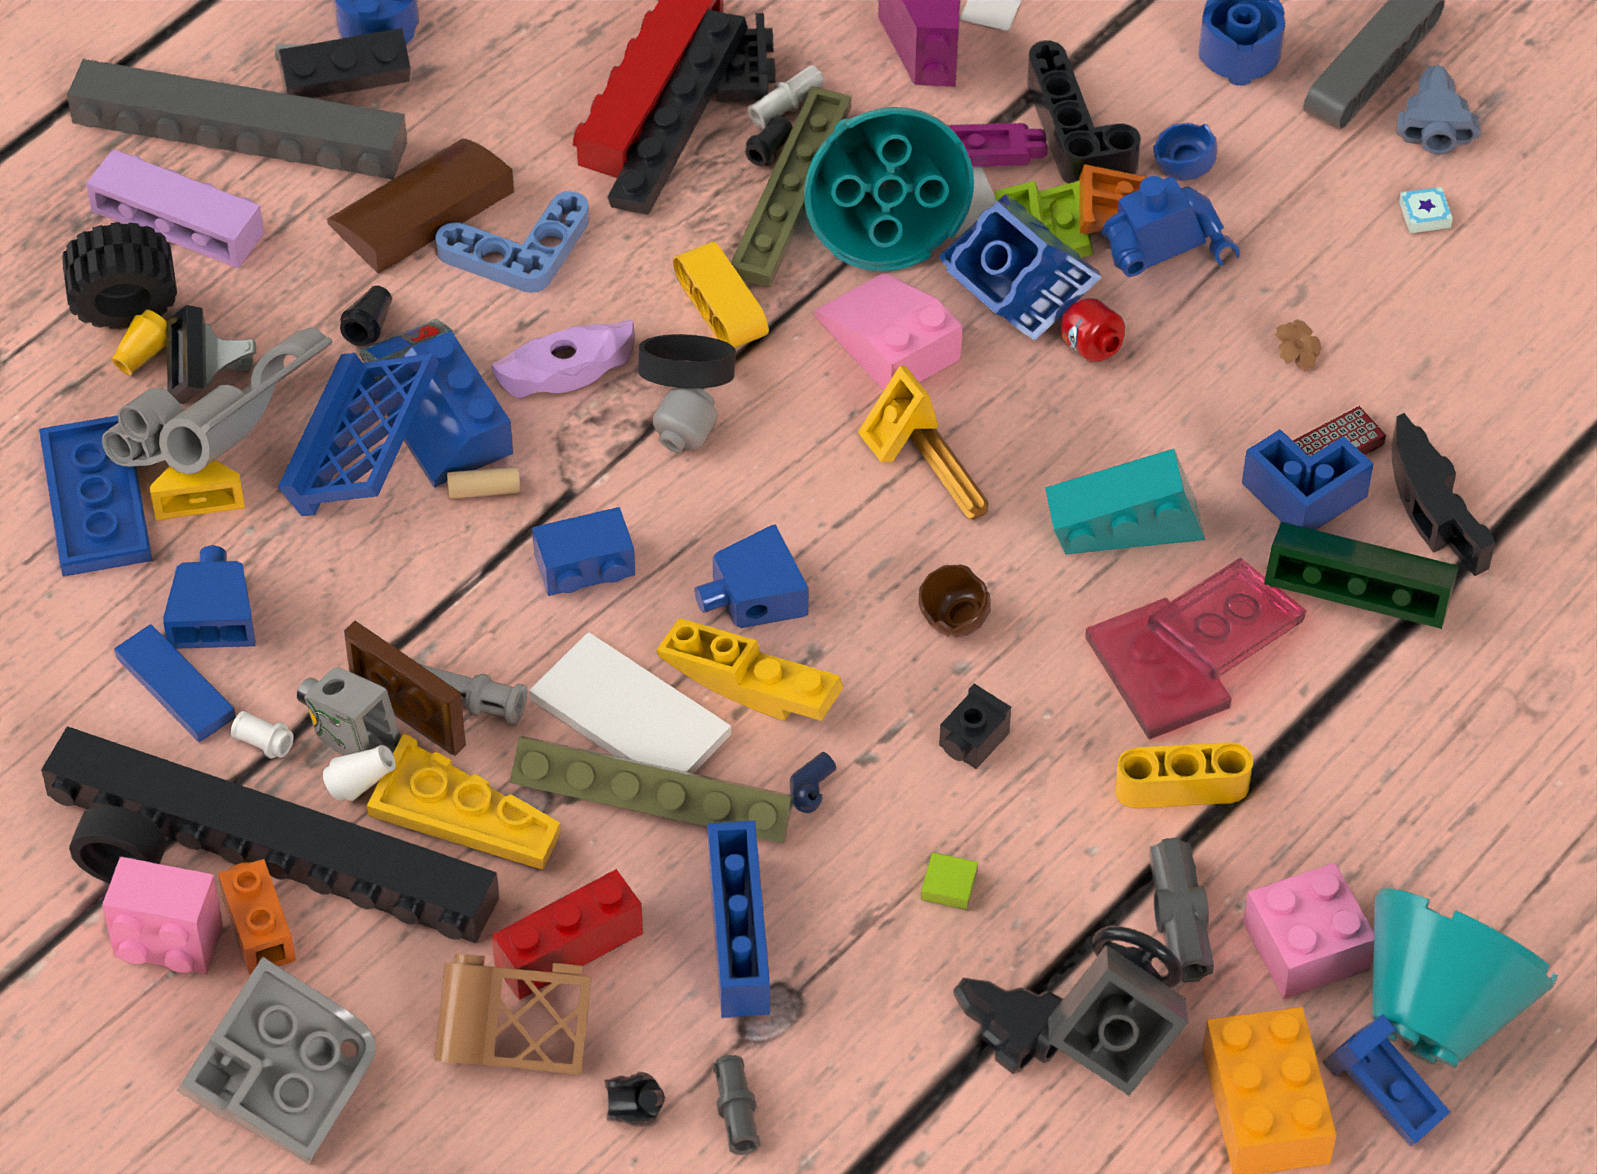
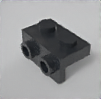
[717,13,776,102]

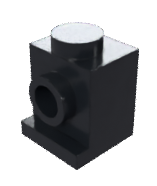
[939,683,1012,769]

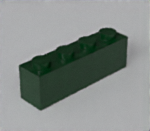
[1264,522,1459,629]

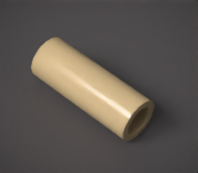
[447,466,521,499]

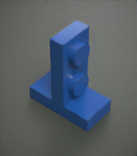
[1322,1014,1451,1146]

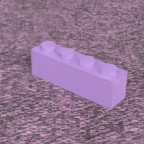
[86,149,264,268]

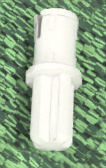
[747,65,824,129]

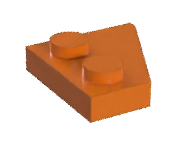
[1079,164,1147,234]

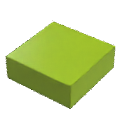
[921,852,978,910]

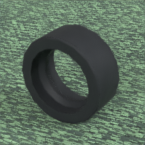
[69,805,167,884]

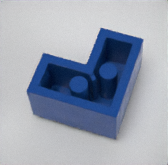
[1242,429,1373,530]

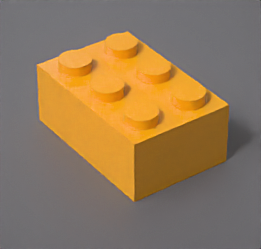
[1202,1007,1337,1174]

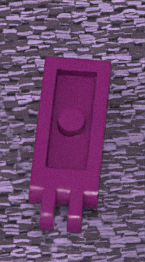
[948,123,1048,167]

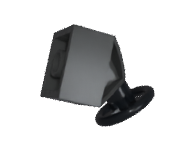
[1048,926,1189,1096]

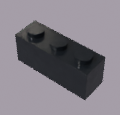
[279,28,411,98]

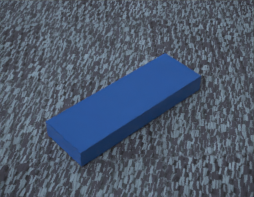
[114,624,236,743]

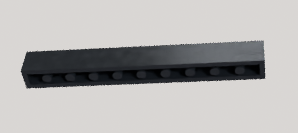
[41,726,499,943]

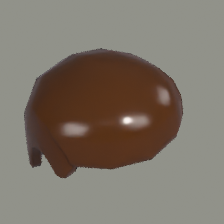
[918,564,991,638]

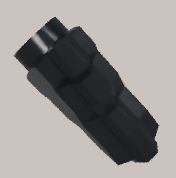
[953,978,1063,1074]

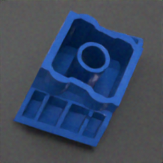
[939,194,1102,340]

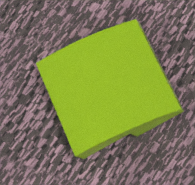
[994,181,1094,258]

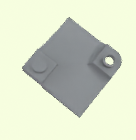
[177,957,376,1164]

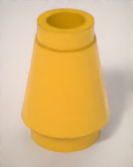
[111,310,167,375]

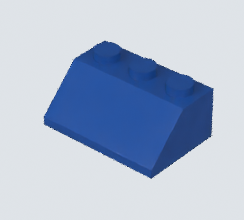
[377,331,513,487]

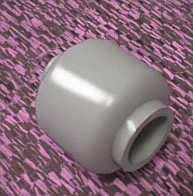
[653,388,718,453]

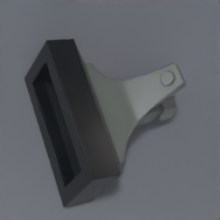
[167,305,256,404]

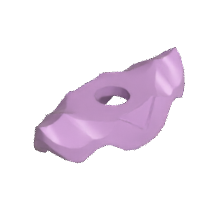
[492,320,635,398]

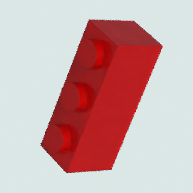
[492,869,643,1000]

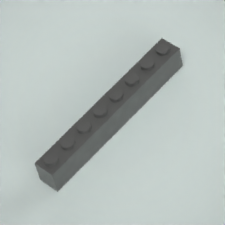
[67,59,408,179]

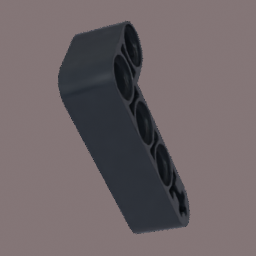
[1027,40,1141,184]

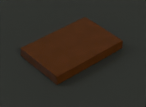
[344,620,466,756]

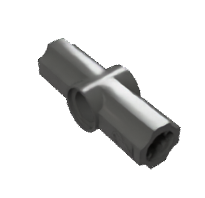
[1149,838,1214,983]

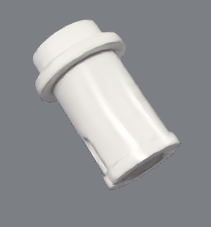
[231,711,294,759]

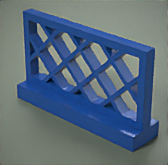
[278,353,439,516]

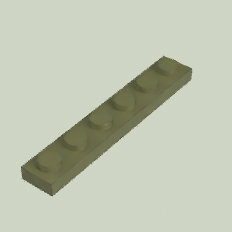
[731,86,852,288]
[510,736,794,843]

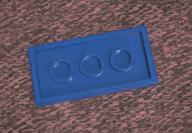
[39,415,153,577]

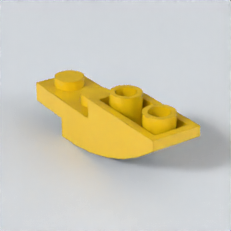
[656,618,844,721]

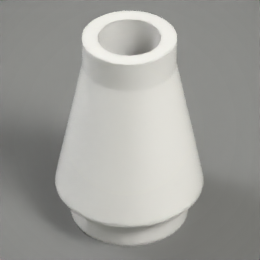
[323,745,396,801]

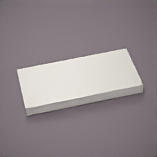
[529,632,731,773]

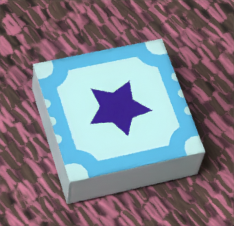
[1399,187,1453,233]

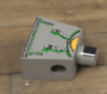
[297,667,401,756]

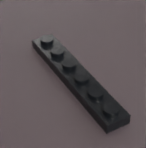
[607,10,748,215]

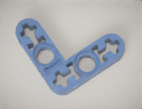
[435,191,589,293]

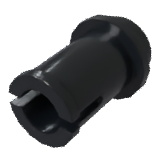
[745,115,793,166]

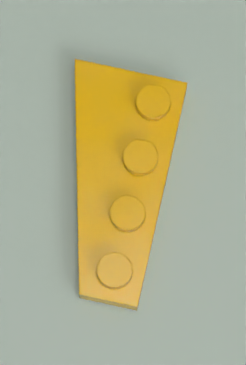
[367,732,561,870]

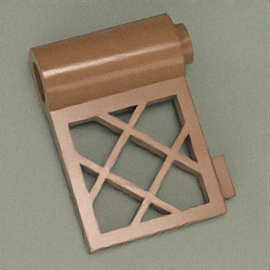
[434,953,591,1075]

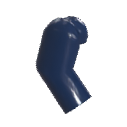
[790,752,836,813]

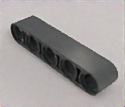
[1303,0,1445,129]

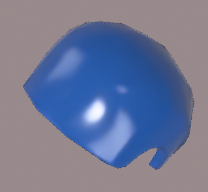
[1153,123,1218,181]

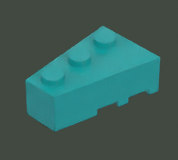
[1045,448,1205,555]

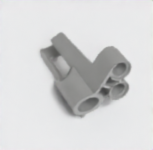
[102,328,333,474]

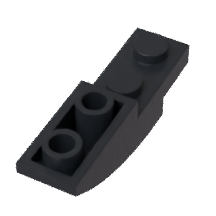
[1392,413,1495,576]

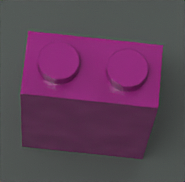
[878,0,961,87]

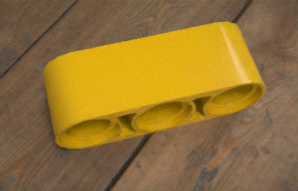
[673,241,769,348]
[1115,742,1253,809]

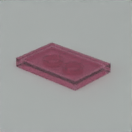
[1147,557,1307,681]
[1085,597,1232,740]

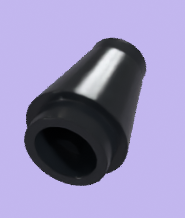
[340,286,392,346]

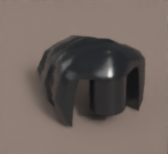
[605,1072,665,1127]

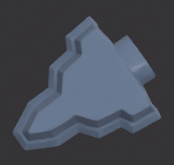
[1396,65,1481,154]

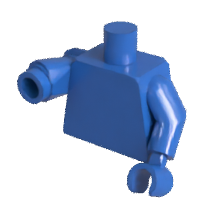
[1102,176,1240,277]

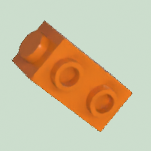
[218,859,296,975]

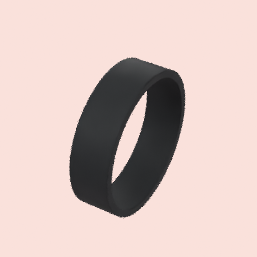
[638,334,736,389]

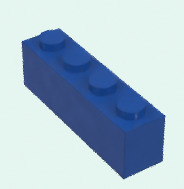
[707,820,770,1018]

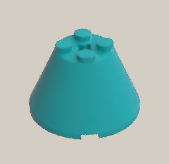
[804,107,974,271]
[1372,888,1558,1068]

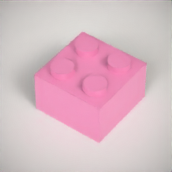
[102,857,223,974]
[1243,863,1374,999]

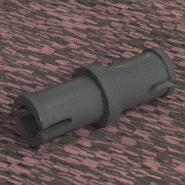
[713,1055,761,1155]

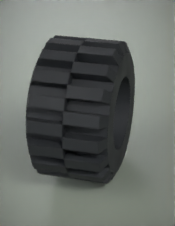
[62,222,177,329]

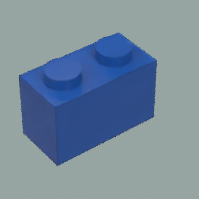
[532,507,635,596]

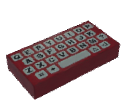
[1292,406,1386,457]

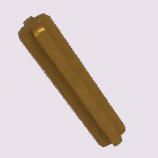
[910,429,988,520]

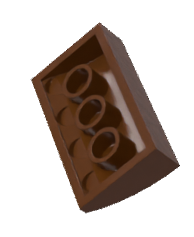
[327,138,514,274]

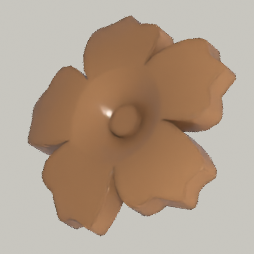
[1275,319,1322,371]

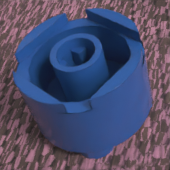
[334,0,419,45]
[1198,0,1285,86]

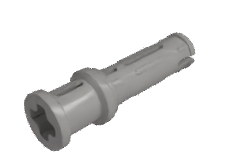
[420,664,528,725]

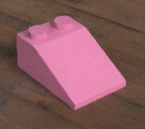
[814,273,963,391]

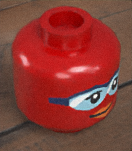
[1061,298,1125,362]

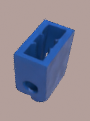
[694,524,809,628]
[163,545,256,649]

